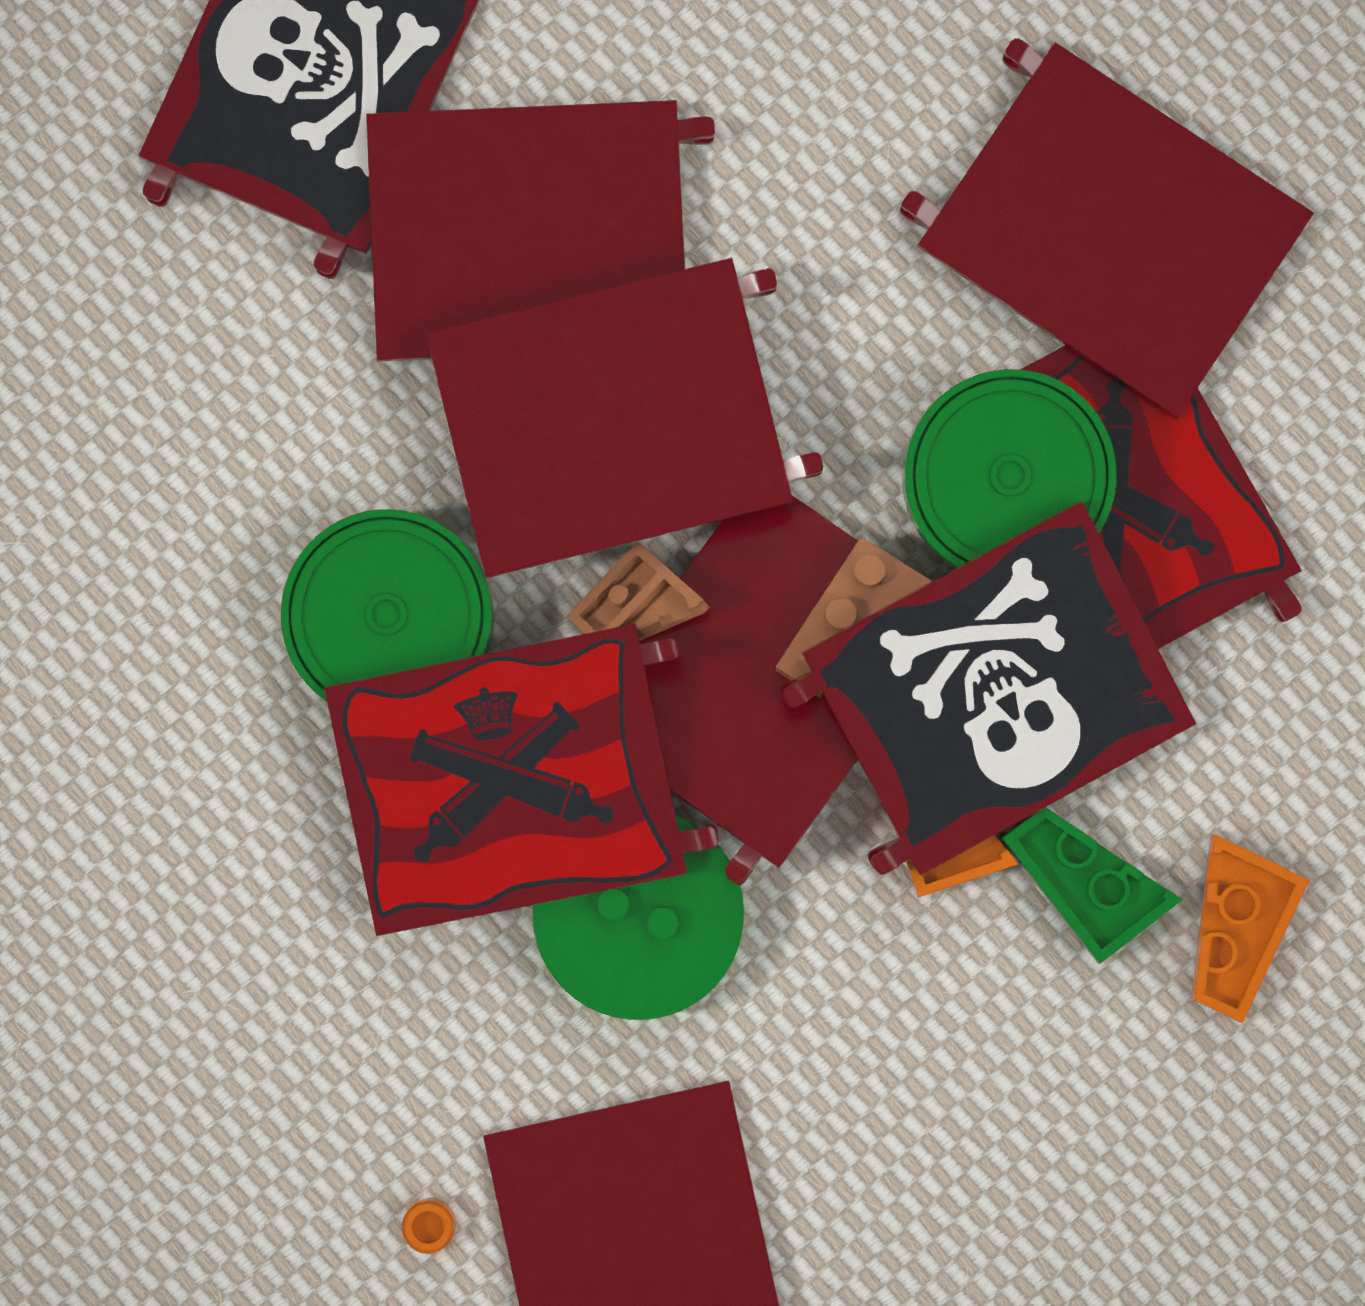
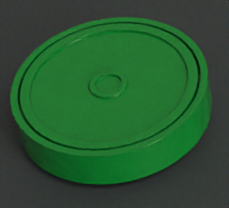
[902,369,1116,568]
[281,509,494,702]
[532,814,744,1020]

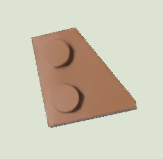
[566,541,710,641]

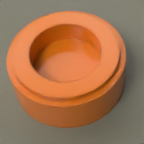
[402,1198,456,1254]

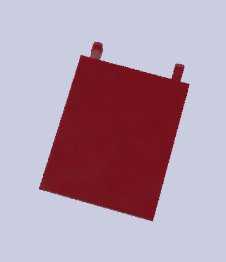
[900,38,1314,419]
[366,100,715,362]
[426,258,823,579]
[640,495,858,886]
[483,1080,779,1306]

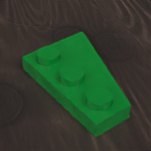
[1001,807,1183,964]

